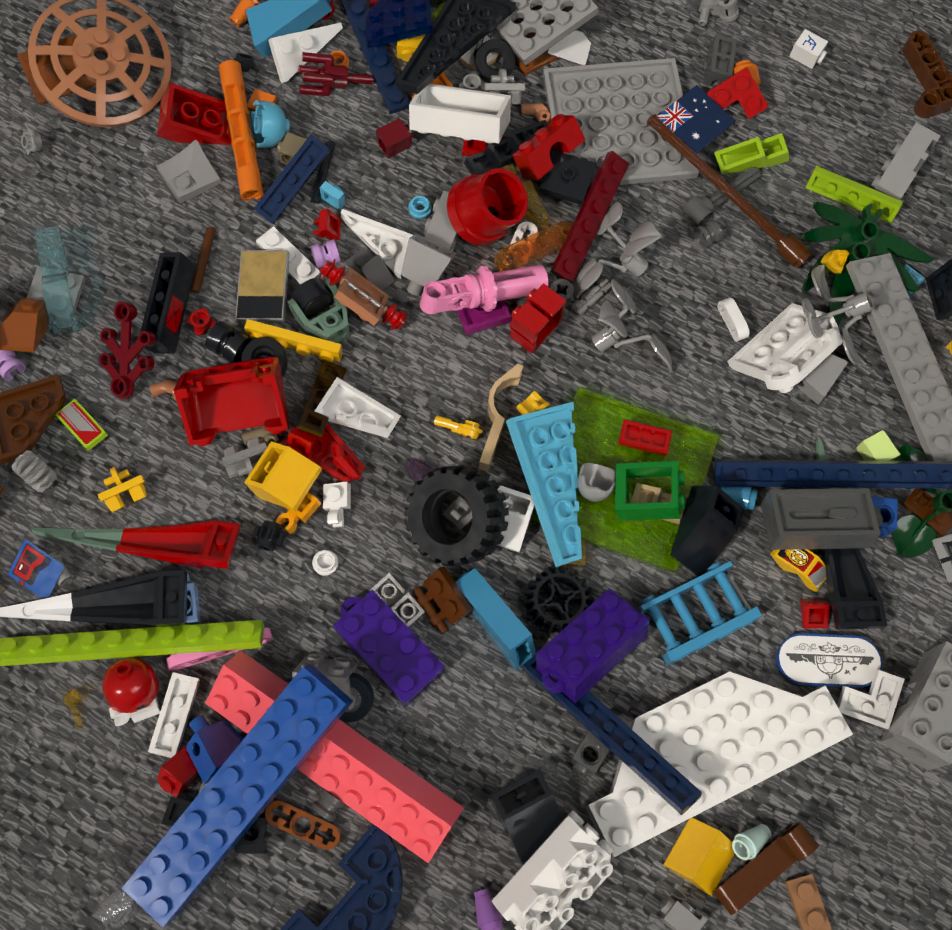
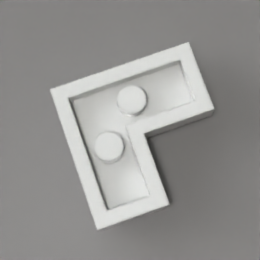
[837,670,904,730]

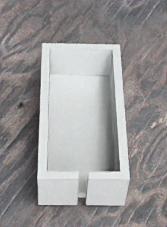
[409,84,511,144]

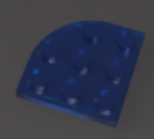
[366,0,434,48]

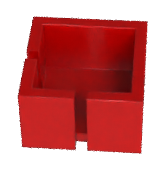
[509,283,566,354]

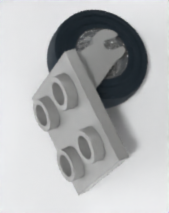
[292,654,374,722]

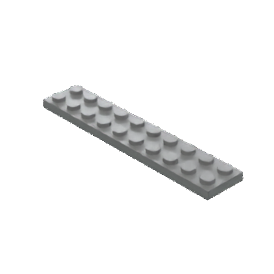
[846,253,952,461]

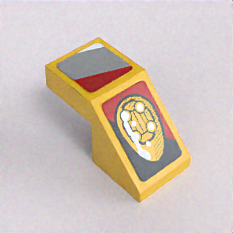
[770,549,826,592]

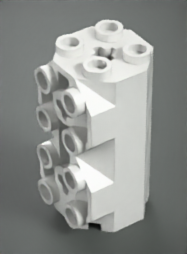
[492,810,615,930]

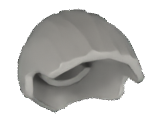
[577,463,616,502]

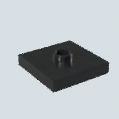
[538,150,597,205]

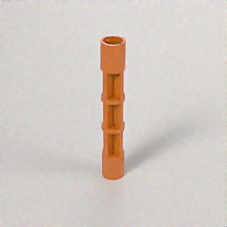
[218,60,264,201]

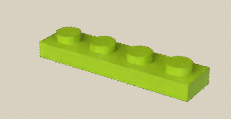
[805,166,903,224]

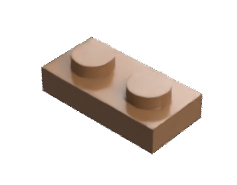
[785,874,832,930]

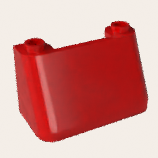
[173,357,290,446]

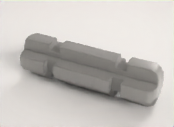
[572,278,612,315]

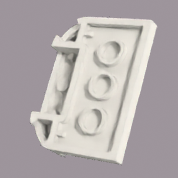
[727,303,843,393]

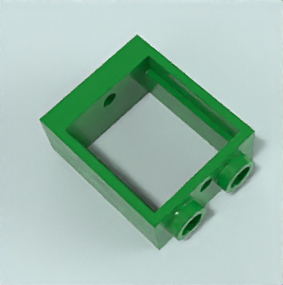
[615,461,685,521]

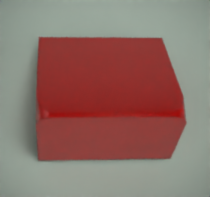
[800,599,830,628]

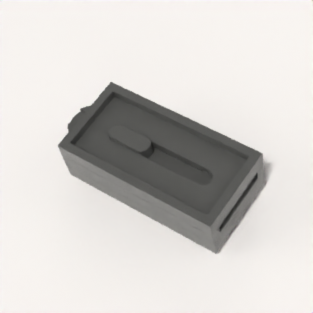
[761,488,883,550]

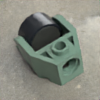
[288,278,350,343]

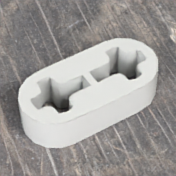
[718,297,749,342]

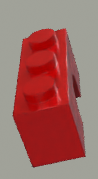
[512,114,586,180]

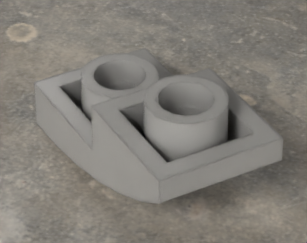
[368,572,425,627]

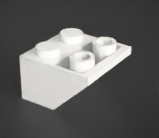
[497,486,535,552]

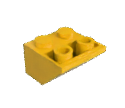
[244,441,322,511]

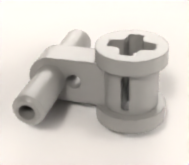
[698,0,739,26]

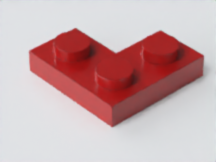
[706,67,769,119]

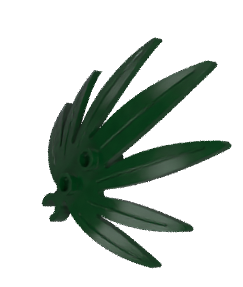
[802,201,934,325]

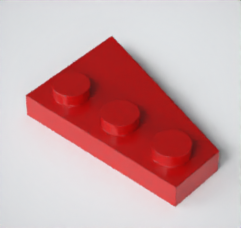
[279,423,366,483]

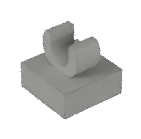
[442,496,472,532]

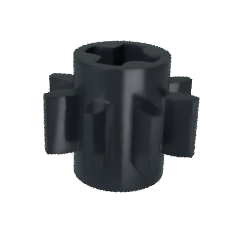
[252,520,286,552]

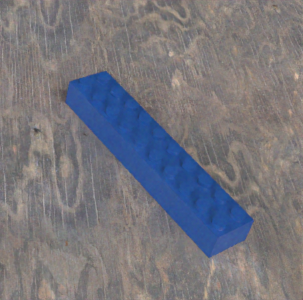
[122,664,353,927]

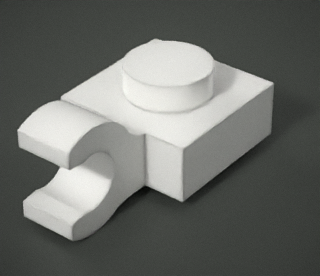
[323,482,351,527]
[109,696,160,726]

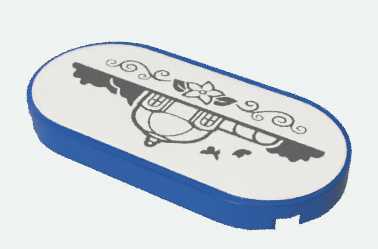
[776,633,882,689]

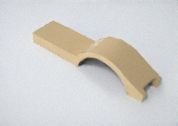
[479,364,523,472]

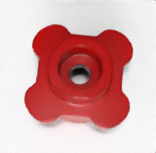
[187,308,216,336]

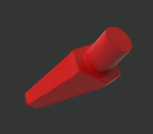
[332,444,362,480]

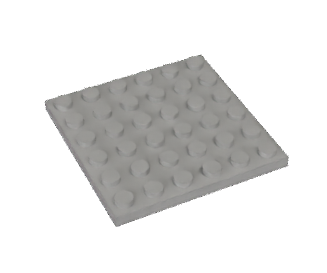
[543,58,699,188]

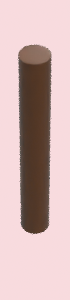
[190,227,216,294]

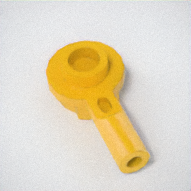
[434,415,483,440]

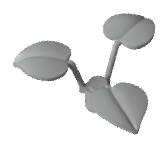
[574,201,663,299]
[802,265,874,366]
[592,279,673,373]

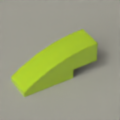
[714,133,790,174]

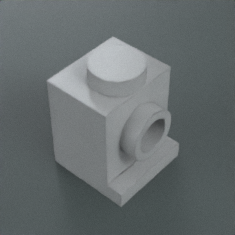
[659,897,708,930]

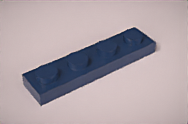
[254,134,331,224]

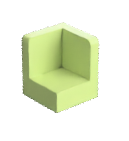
[856,430,900,461]

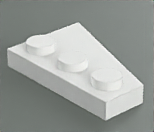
[315,377,401,438]

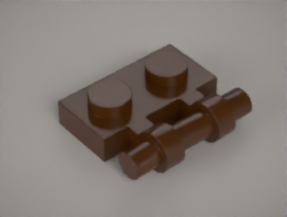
[413,566,473,635]

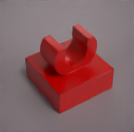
[313,208,341,241]
[286,427,317,459]

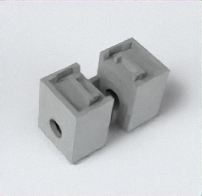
[880,641,952,771]

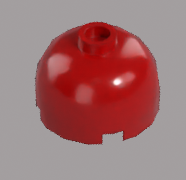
[102,657,160,713]

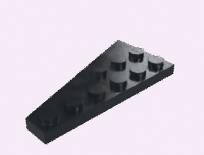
[396,0,516,94]

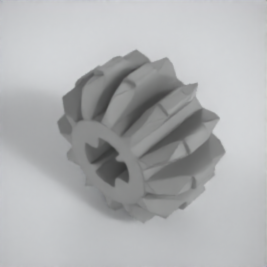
[11,450,57,492]

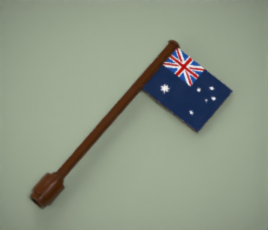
[647,85,812,268]

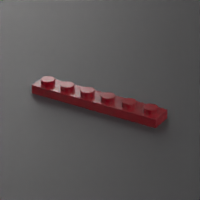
[550,151,629,283]

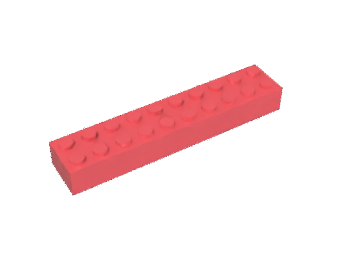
[205,651,464,863]

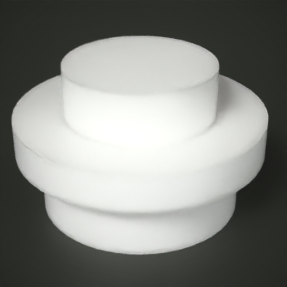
[312,550,338,576]

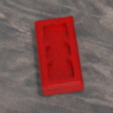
[617,419,672,456]

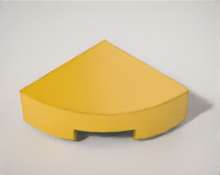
[821,250,850,274]

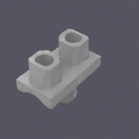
[480,69,525,107]
[222,438,267,478]

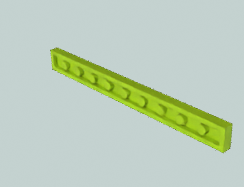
[0,620,264,666]

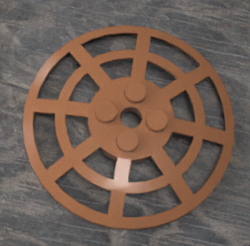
[28,0,171,127]

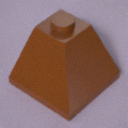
[0,298,49,352]

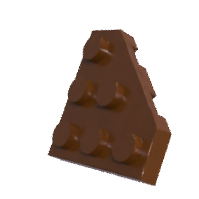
[0,375,67,464]

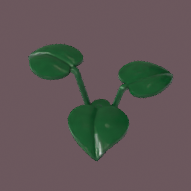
[892,444,952,558]

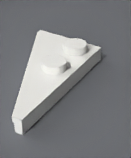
[268,23,343,83]
[340,209,413,279]

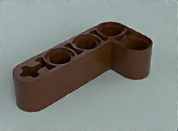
[902,31,952,118]
[712,822,819,915]

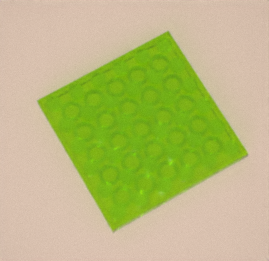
[530,387,719,573]

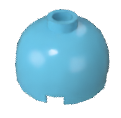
[250,100,290,148]

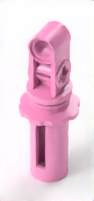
[420,265,548,314]

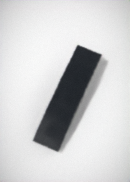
[464,120,548,175]

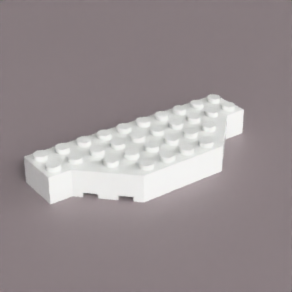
[585,672,853,858]

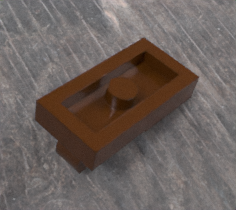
[901,488,952,537]

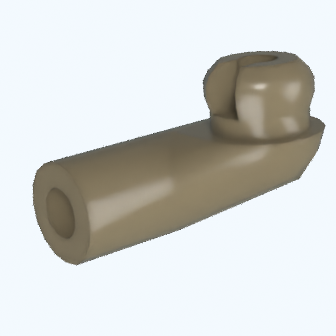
[241,427,279,447]

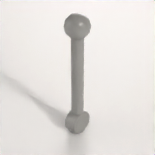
[725,573,751,610]

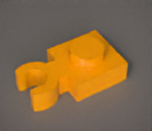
[275,492,321,534]

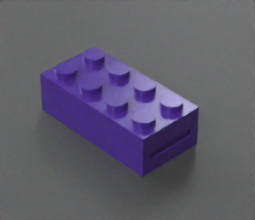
[536,588,649,703]
[333,589,445,707]

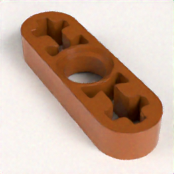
[265,801,341,850]

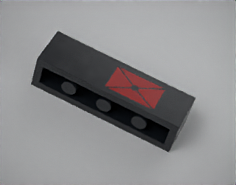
[140,252,196,354]

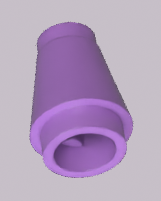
[474,888,505,930]

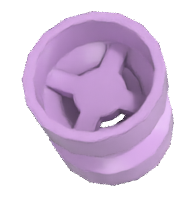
[311,239,340,269]
[0,350,25,381]

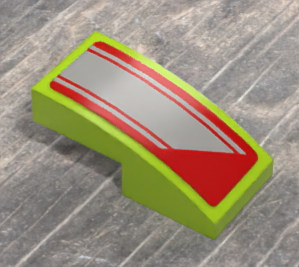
[56,399,108,451]

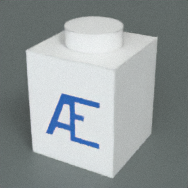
[789,29,828,69]

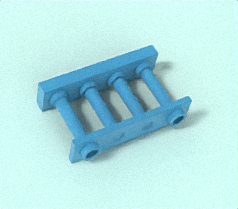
[638,561,762,666]

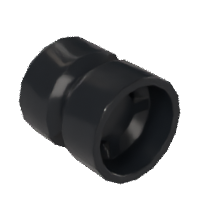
[205,321,252,363]

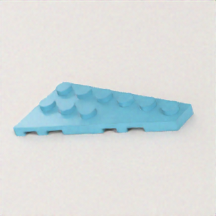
[506,402,582,567]

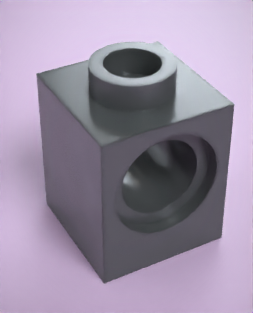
[570,731,609,776]

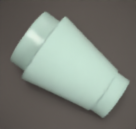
[732,824,772,860]

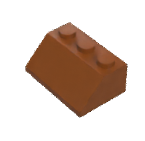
[17,34,96,105]

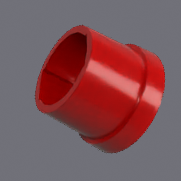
[447,168,528,246]

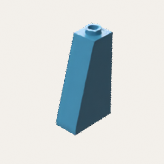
[246,0,332,57]
[455,568,536,671]

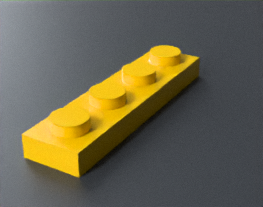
[244,319,343,362]

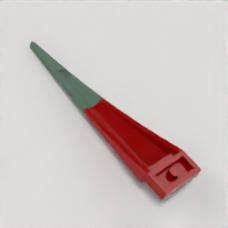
[31,520,240,569]

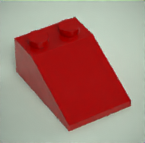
[157,83,232,145]

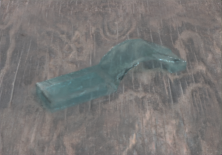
[34,226,80,336]

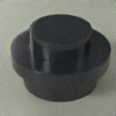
[233,53,255,72]

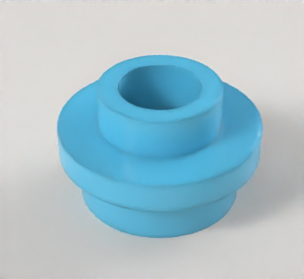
[408,196,432,219]

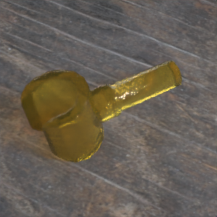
[64,689,83,729]

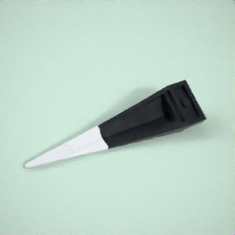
[0,570,187,627]

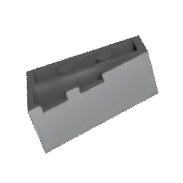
[871,122,941,200]

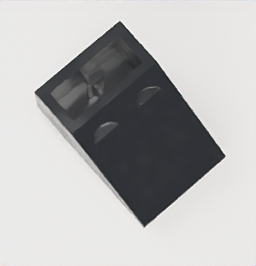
[670,486,744,576]
[489,769,564,865]

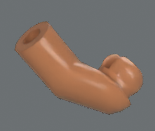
[521,103,551,123]

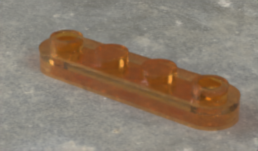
[494,221,572,271]

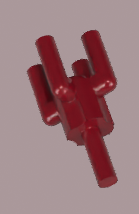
[298,52,373,96]

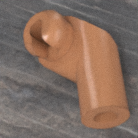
[149,380,177,400]

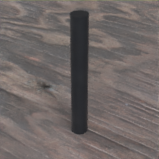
[310,141,335,204]

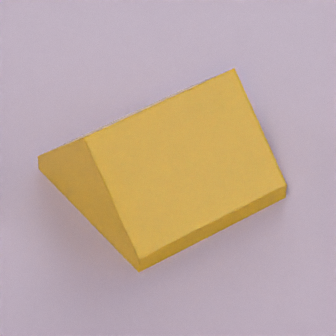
[663,818,735,896]

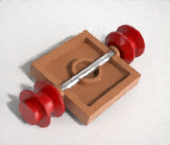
[319,259,407,330]

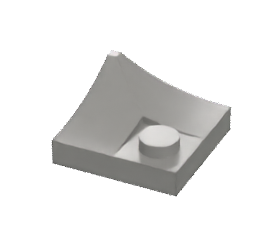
[157,140,221,203]

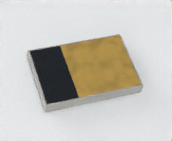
[235,250,290,322]

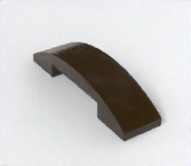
[297,359,347,437]

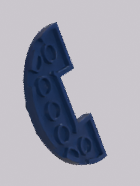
[280,824,403,930]

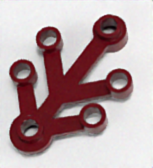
[99,302,156,399]

